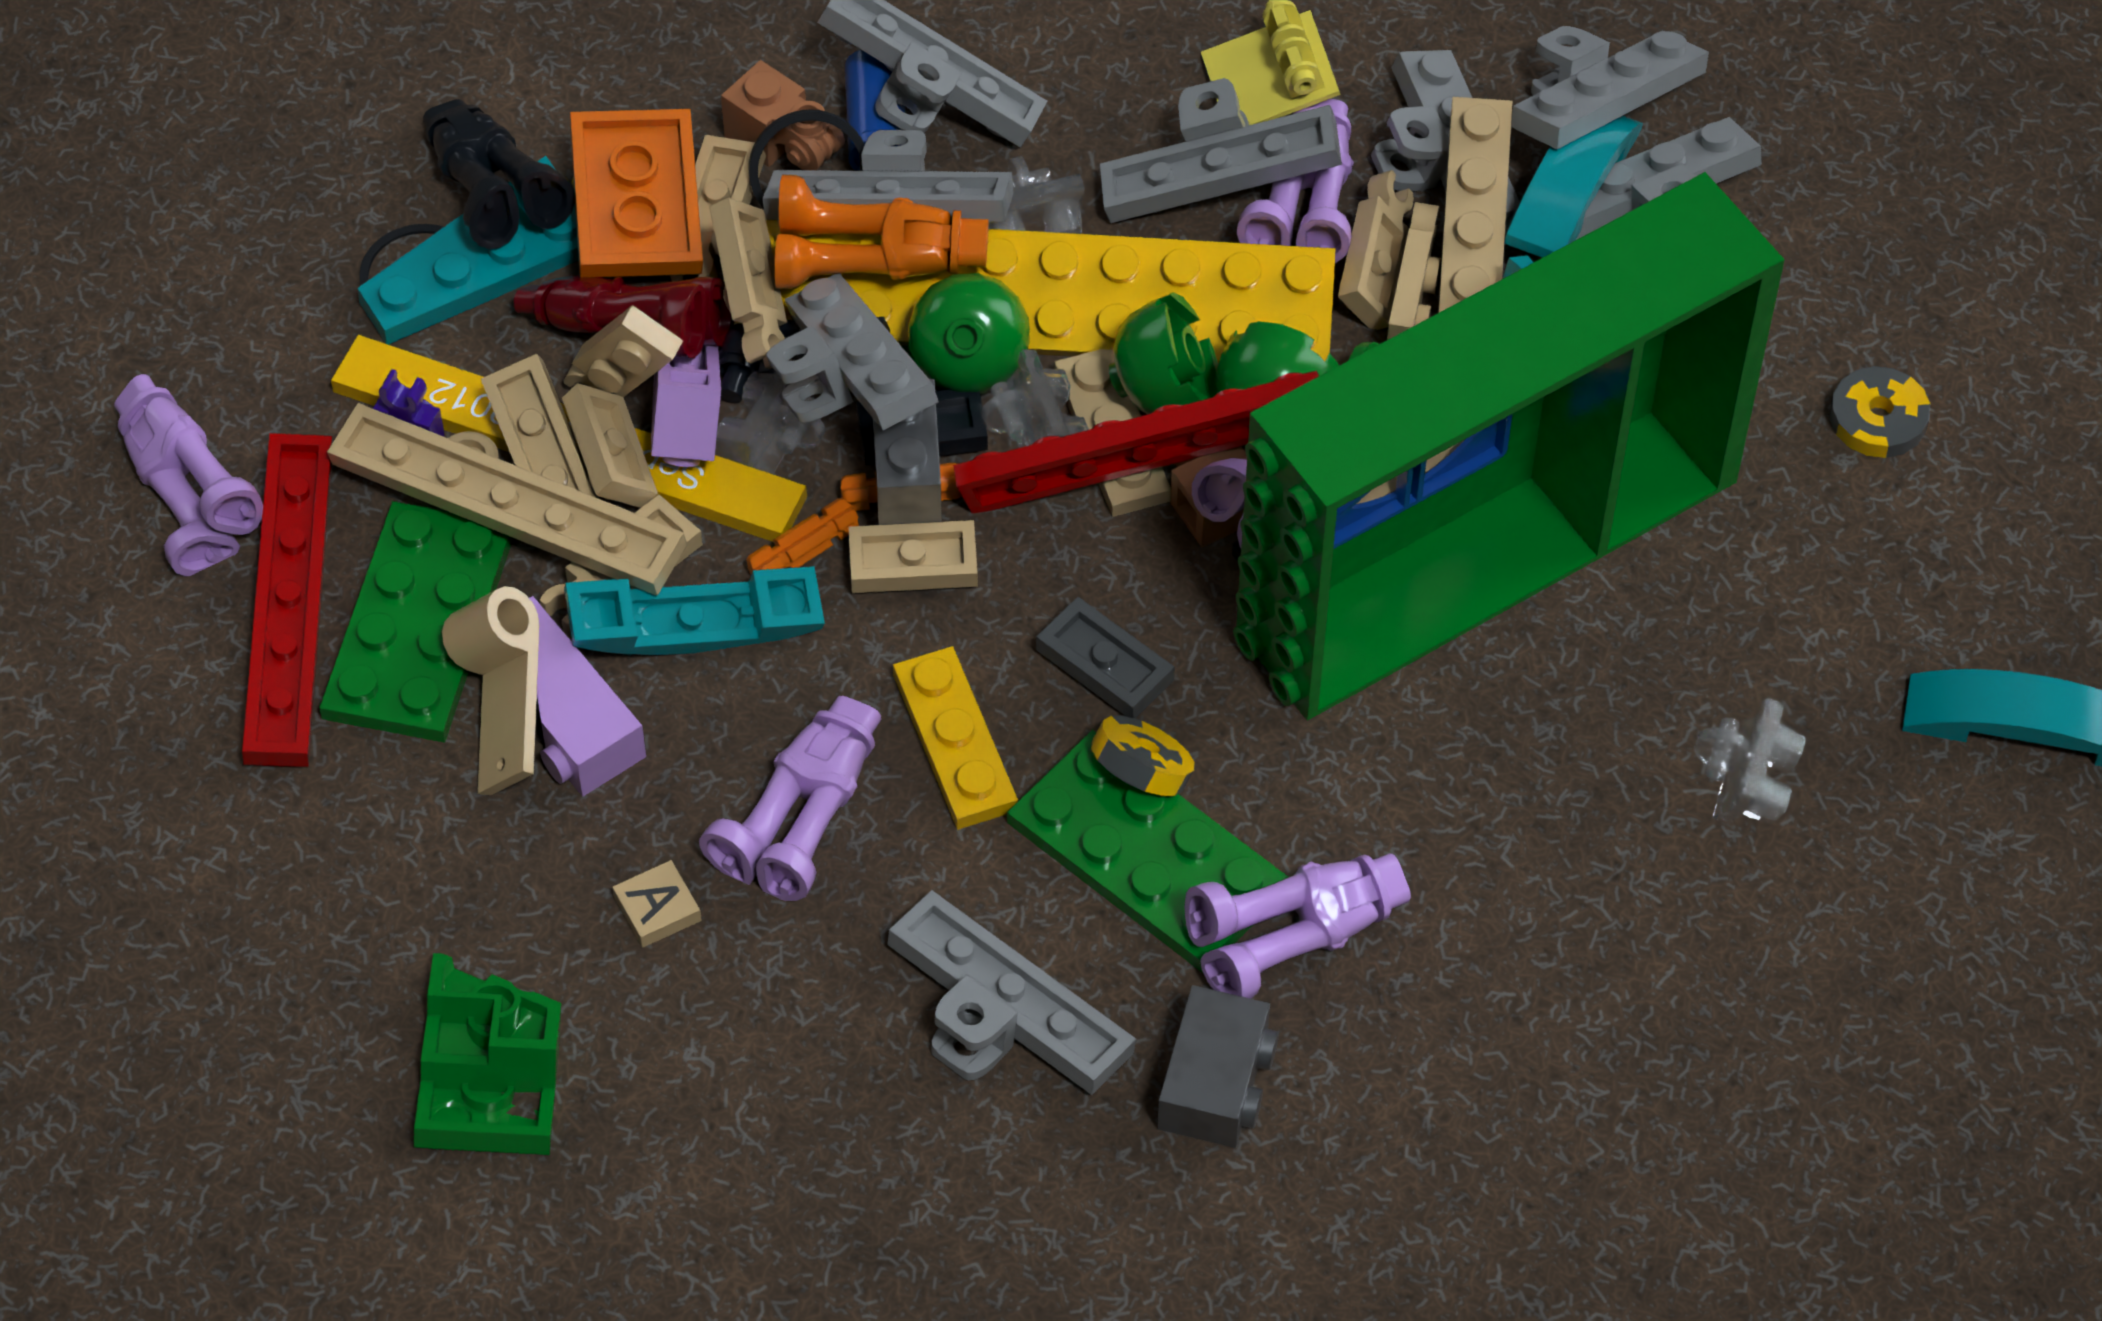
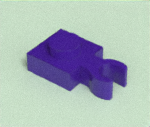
[373,369,445,437]

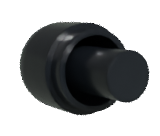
[719,322,762,403]

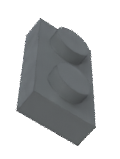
[1036,597,1175,718]

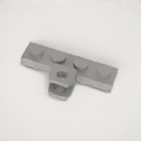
[817,0,1047,148]
[1511,26,1709,149]
[1371,50,1520,245]
[1100,78,1342,223]
[1576,117,1762,240]
[763,130,1013,225]
[766,274,939,430]
[888,890,1136,1095]

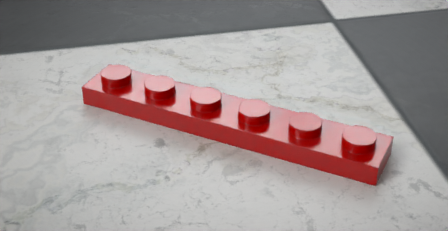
[953,370,1319,513]
[242,433,332,767]

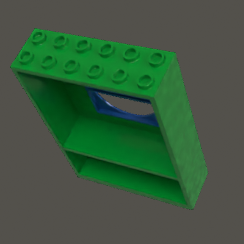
[1233,172,1785,721]

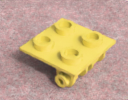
[1201,0,1341,125]

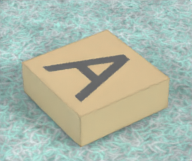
[612,860,702,948]

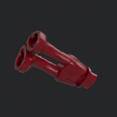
[514,276,735,358]

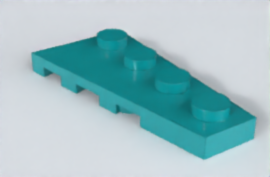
[357,156,579,344]

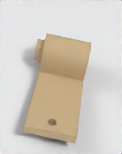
[442,586,539,795]

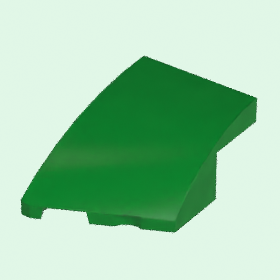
[414,953,561,1155]

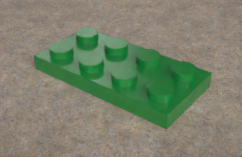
[319,501,513,743]
[1007,730,1288,974]

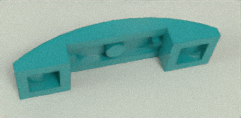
[1504,116,1643,258]
[564,566,825,655]
[1902,669,2102,767]

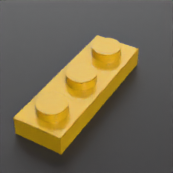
[893,646,1018,830]

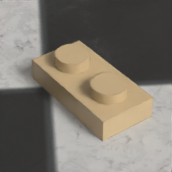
[562,383,658,508]
[848,520,978,593]

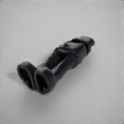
[423,99,575,249]

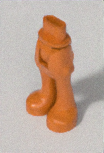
[775,174,989,289]

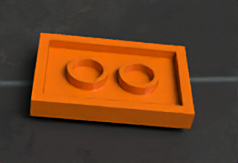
[570,109,703,277]

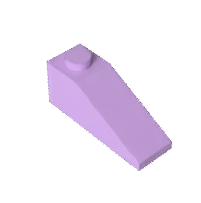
[651,345,721,467]
[529,596,646,797]

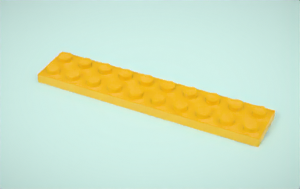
[723,220,1336,364]

